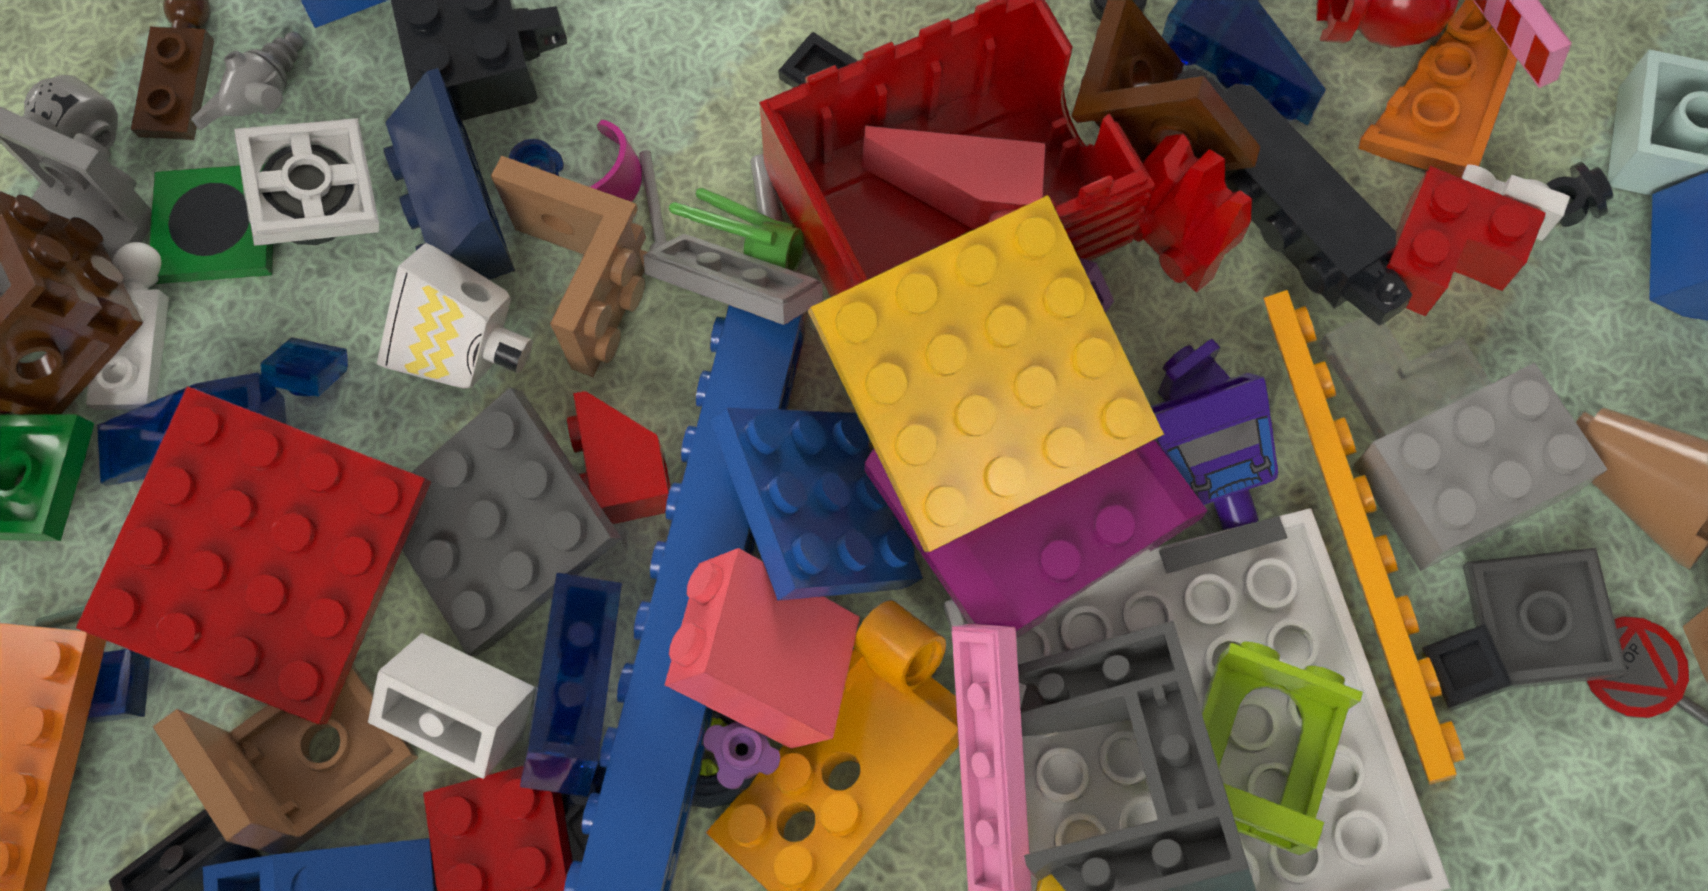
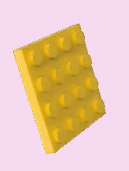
[808,195,1164,552]

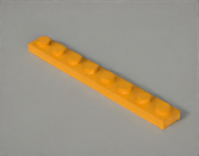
[1263,290,1465,785]

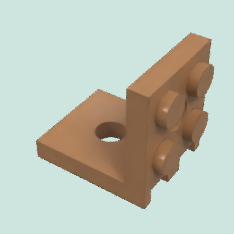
[491,156,647,377]
[152,664,418,854]

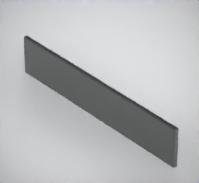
[1159,516,1288,574]

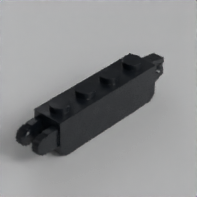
[1176,67,1413,326]

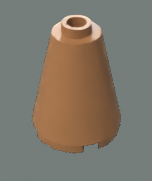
[1576,408,1708,570]

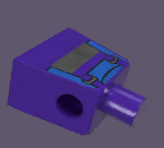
[1151,373,1279,530]

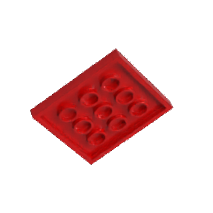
[76,386,431,725]

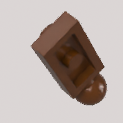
[131,0,214,140]

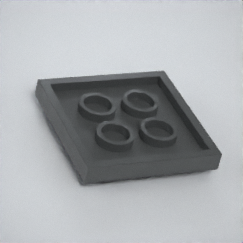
[402,387,622,656]

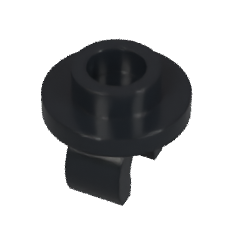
[1546,162,1614,227]

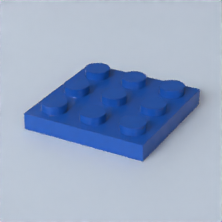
[710,407,923,601]

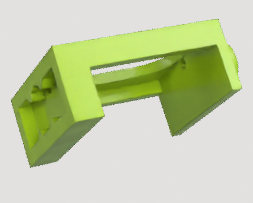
[1201,641,1363,856]

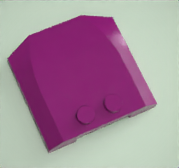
[864,439,1208,639]

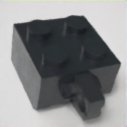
[391,0,567,121]

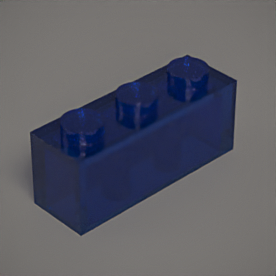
[519,572,622,796]

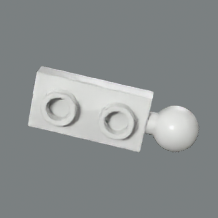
[86,242,169,410]

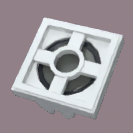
[234,118,379,246]

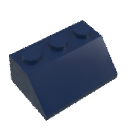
[383,68,515,280]

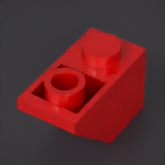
[567,391,671,524]

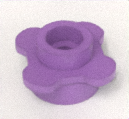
[703,722,780,789]

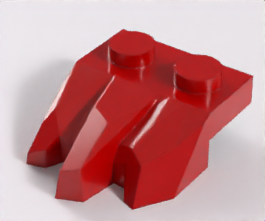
[1132,133,1252,293]

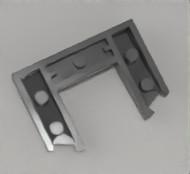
[1018,621,1256,891]

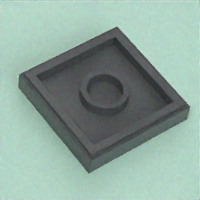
[1463,548,1628,688]

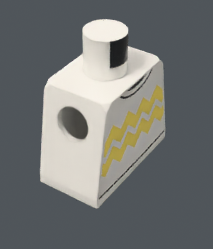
[377,243,533,389]

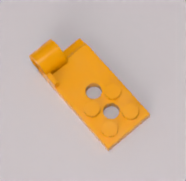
[705,600,959,891]

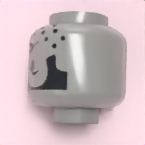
[24,75,118,150]

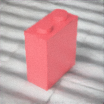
[665,548,860,749]

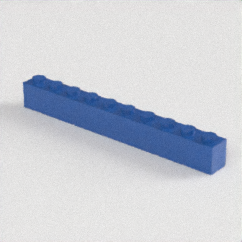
[564,305,805,891]

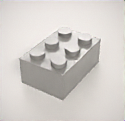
[1354,363,1608,571]

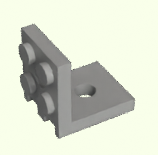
[0,107,152,296]

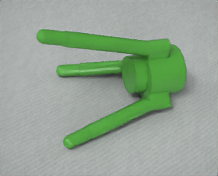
[669,188,804,272]

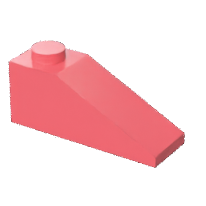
[862,126,1045,230]

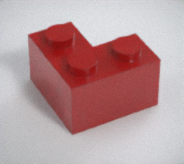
[1386,166,1546,317]

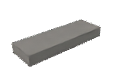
[643,234,823,325]

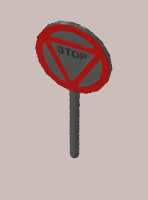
[1586,616,1708,727]

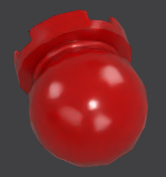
[1316,0,1459,48]

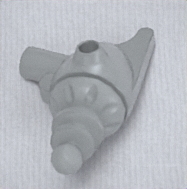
[191,32,304,129]

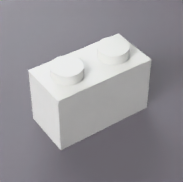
[368,633,535,779]

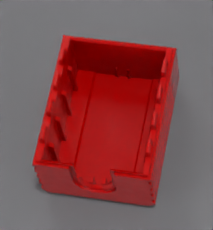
[759,0,1156,297]

